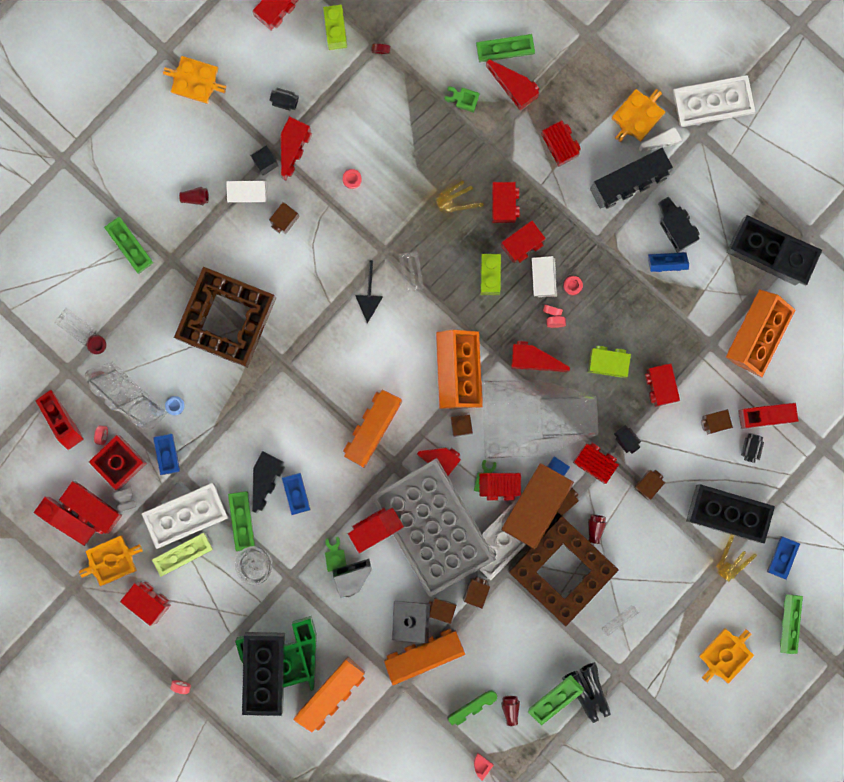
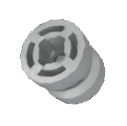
[113,488,136,512]

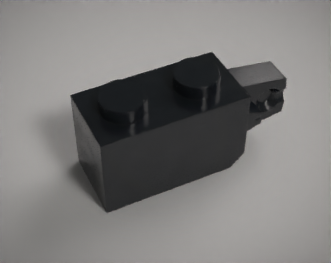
[658,197,700,253]

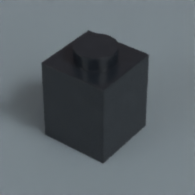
[250,145,279,176]

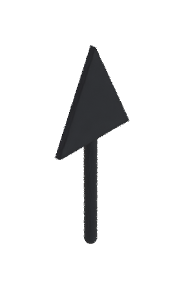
[355,260,383,324]

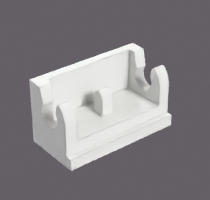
[227,181,267,202]
[532,256,557,297]

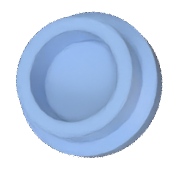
[165,396,185,415]

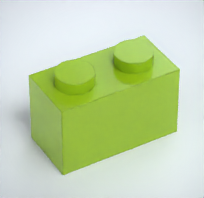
[323,5,347,50]
[480,254,501,295]
[588,346,631,378]

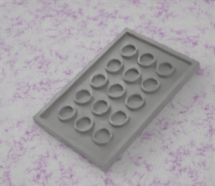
[372,458,496,597]

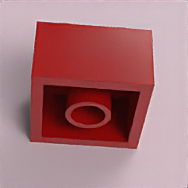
[89,435,147,490]
[347,507,404,554]
[120,581,171,626]

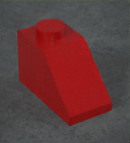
[417,447,461,476]

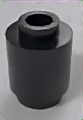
[270,88,299,111]
[614,425,641,454]
[741,433,764,463]

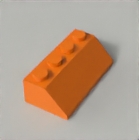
[726,289,796,377]
[436,330,482,409]
[343,390,402,468]
[384,628,465,685]
[293,657,365,732]

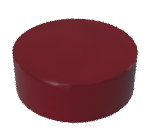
[371,44,391,54]
[86,335,107,355]

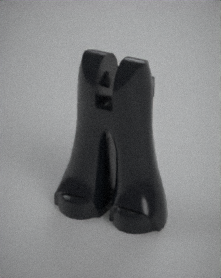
[562,662,611,723]

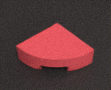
[474,753,494,781]

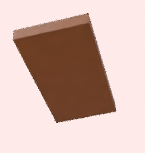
[501,463,574,549]

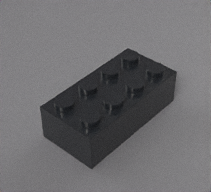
[590,147,673,209]
[726,215,799,285]
[686,484,775,544]
[242,632,285,716]

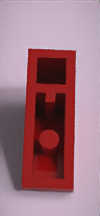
[486,59,539,111]
[511,341,570,372]
[35,390,84,450]
[33,497,95,546]

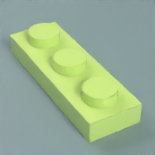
[152,533,213,577]

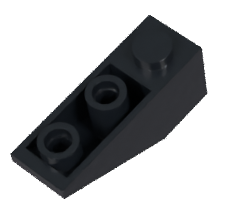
[252,451,285,513]

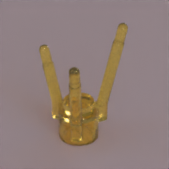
[435,180,484,214]
[716,535,757,582]

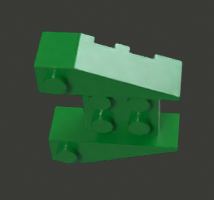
[235,616,317,691]

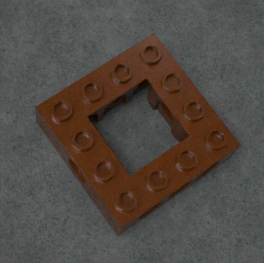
[174,266,276,368]
[508,516,619,627]

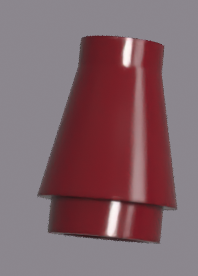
[179,187,209,206]
[588,514,607,544]
[501,696,520,726]

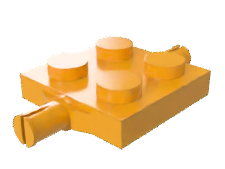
[163,56,227,104]
[612,89,665,143]
[79,535,143,587]
[698,628,754,684]

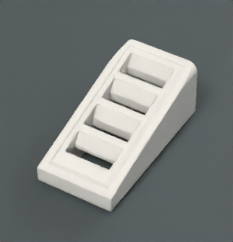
[639,127,682,152]

